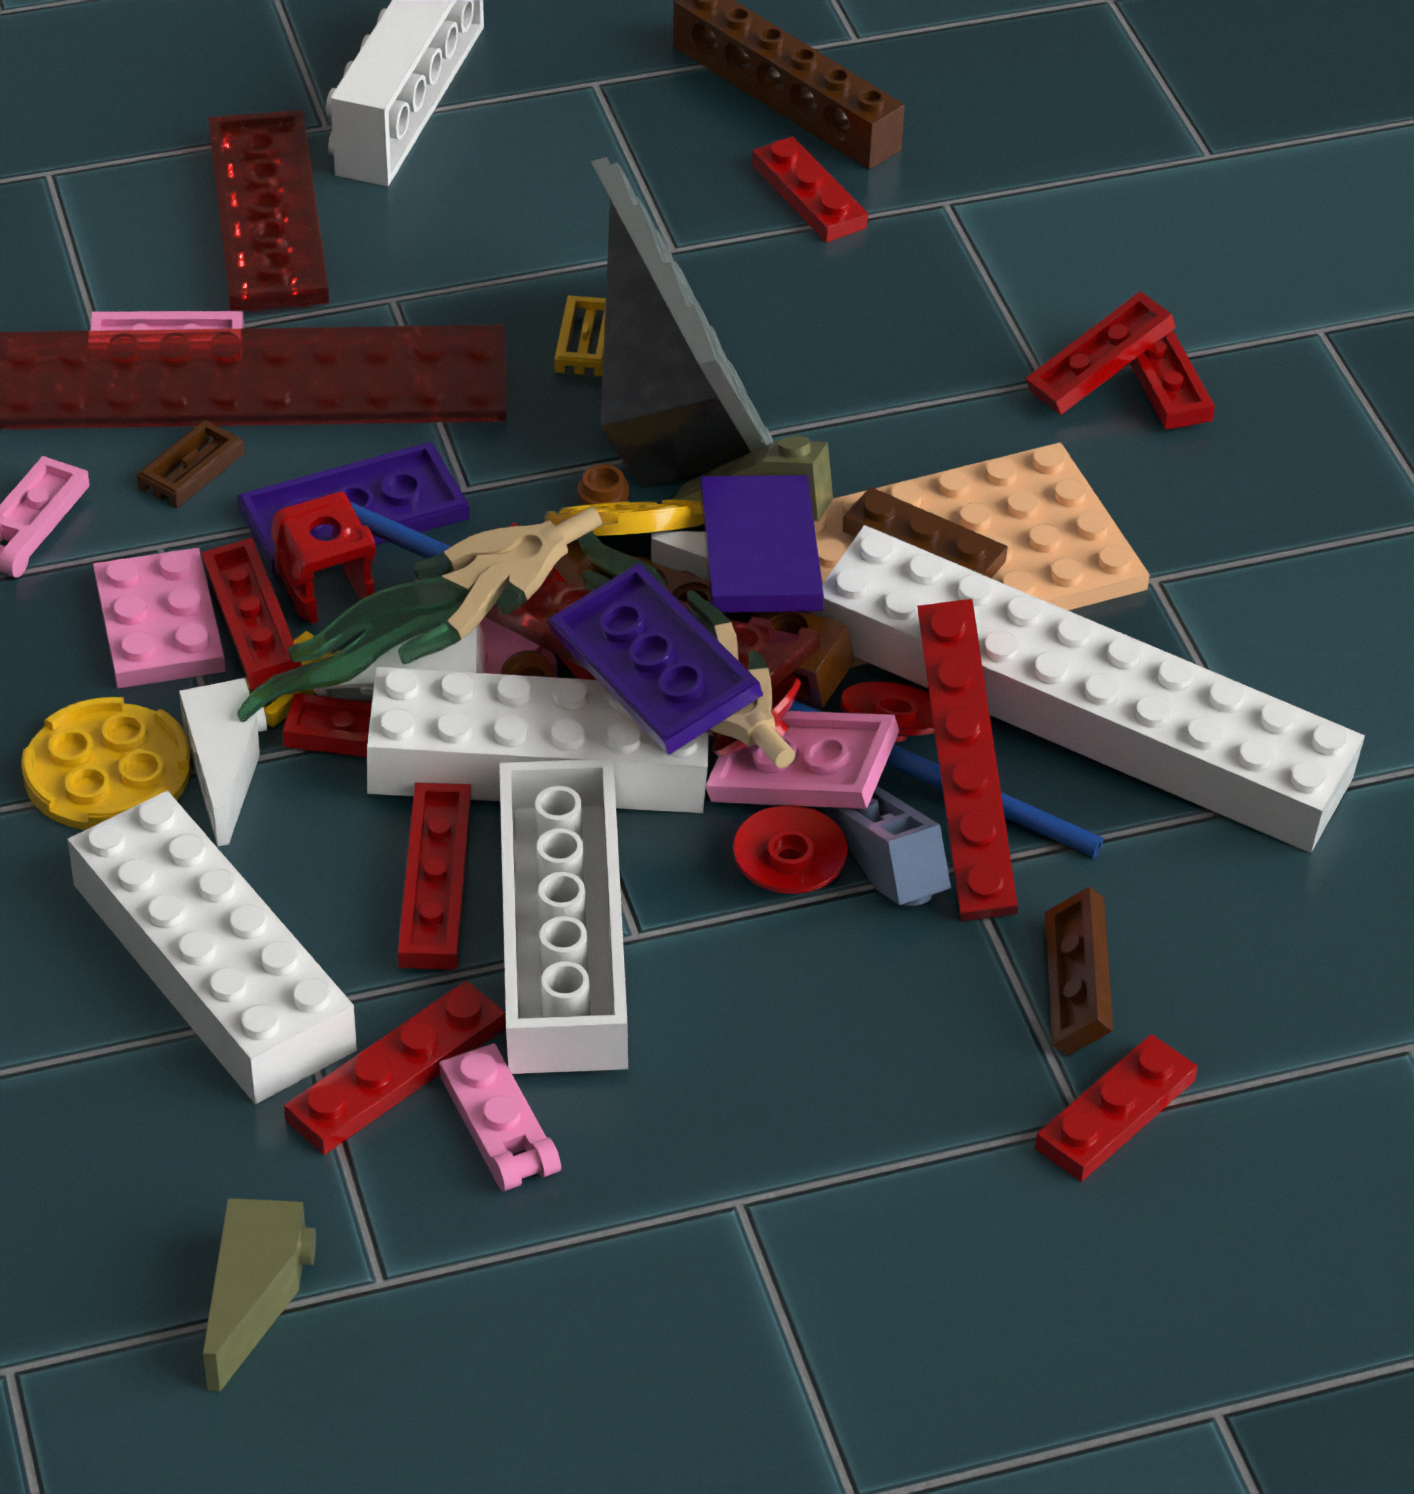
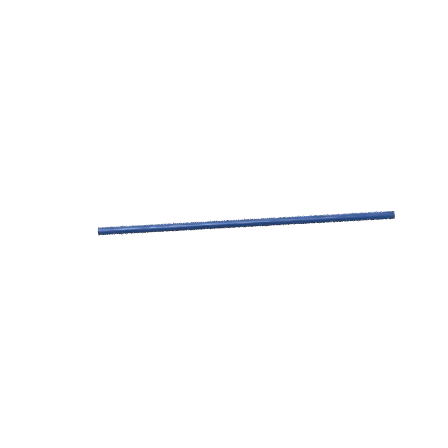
[350,502,1103,858]

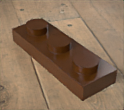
[842,487,1008,578]
[1045,886,1113,1056]

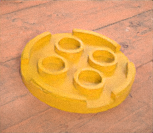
[545,499,704,536]
[21,697,191,830]

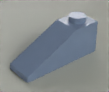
[821,786,951,906]

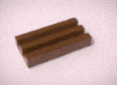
[136,420,245,508]

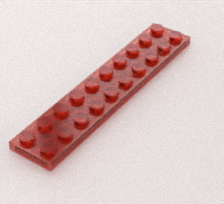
[0,325,507,429]

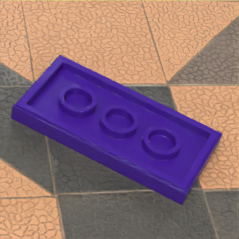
[237,441,470,574]
[701,475,824,613]
[547,562,763,755]

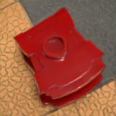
[271,492,376,624]

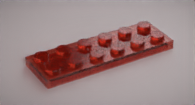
[208,110,329,311]

